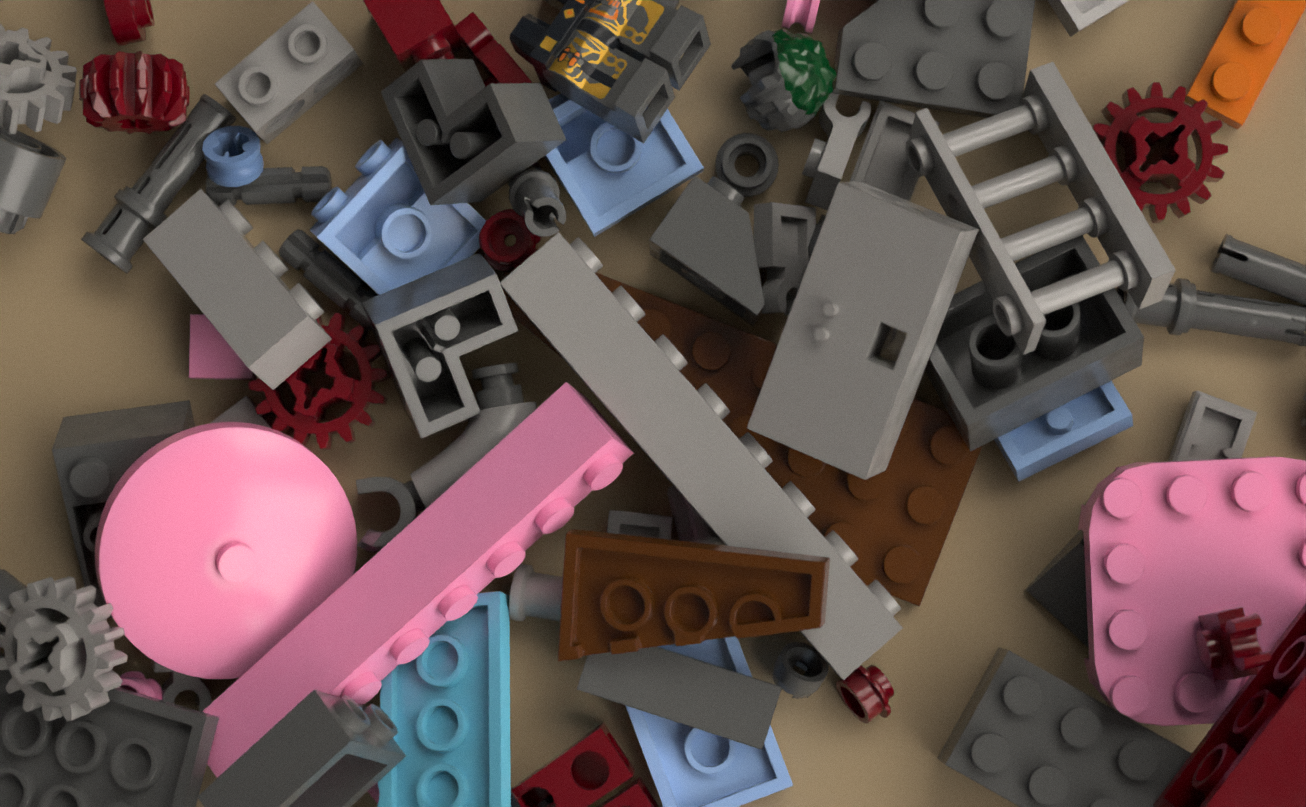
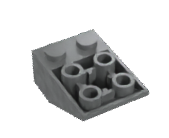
[52,400,195,618]

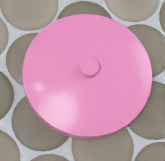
[95,422,357,679]

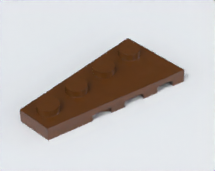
[558,529,830,662]

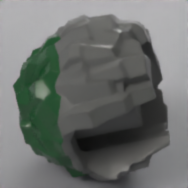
[731,29,836,132]

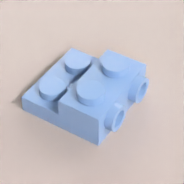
[544,94,704,237]
[310,138,486,295]

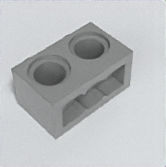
[215,1,363,144]

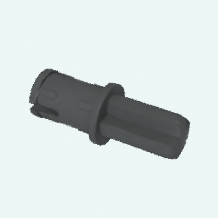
[508,161,566,237]

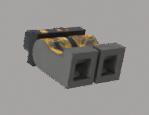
[509,0,711,144]

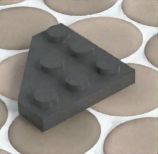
[832,0,1035,118]

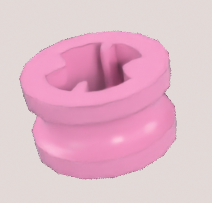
[781,0,820,34]

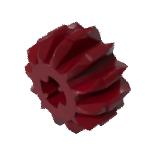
[79,51,189,134]

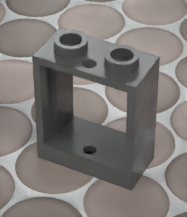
[197,690,406,807]

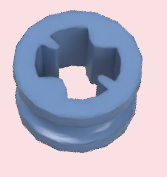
[202,126,264,187]

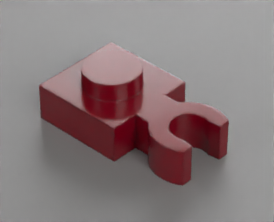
[455,12,532,87]
[1196,607,1271,681]

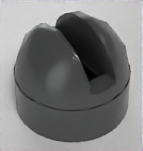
[773,642,829,699]

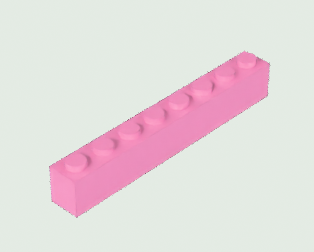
[202,382,634,778]

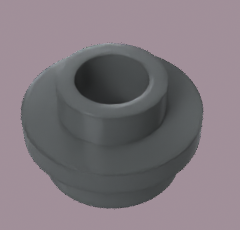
[715,133,779,197]

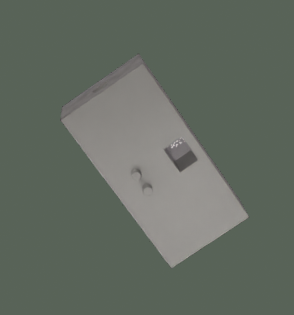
[747,181,979,480]

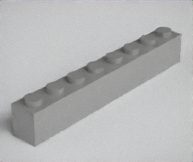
[500,232,903,680]

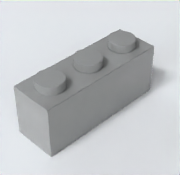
[143,189,332,390]

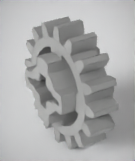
[0,24,77,134]
[0,576,127,721]

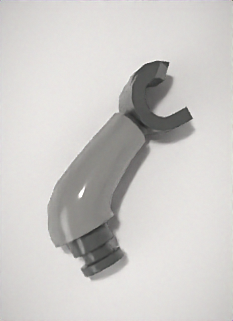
[356,363,537,552]

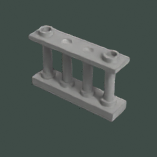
[905,62,1175,355]

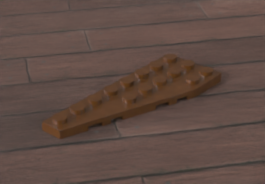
[500,249,983,606]

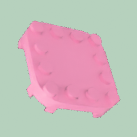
[1078,456,1306,726]

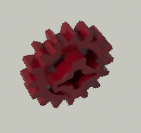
[1092,82,1228,223]
[248,313,390,450]

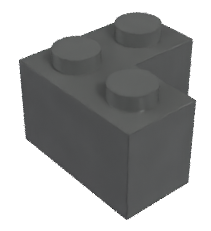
[381,59,566,205]
[362,253,518,439]

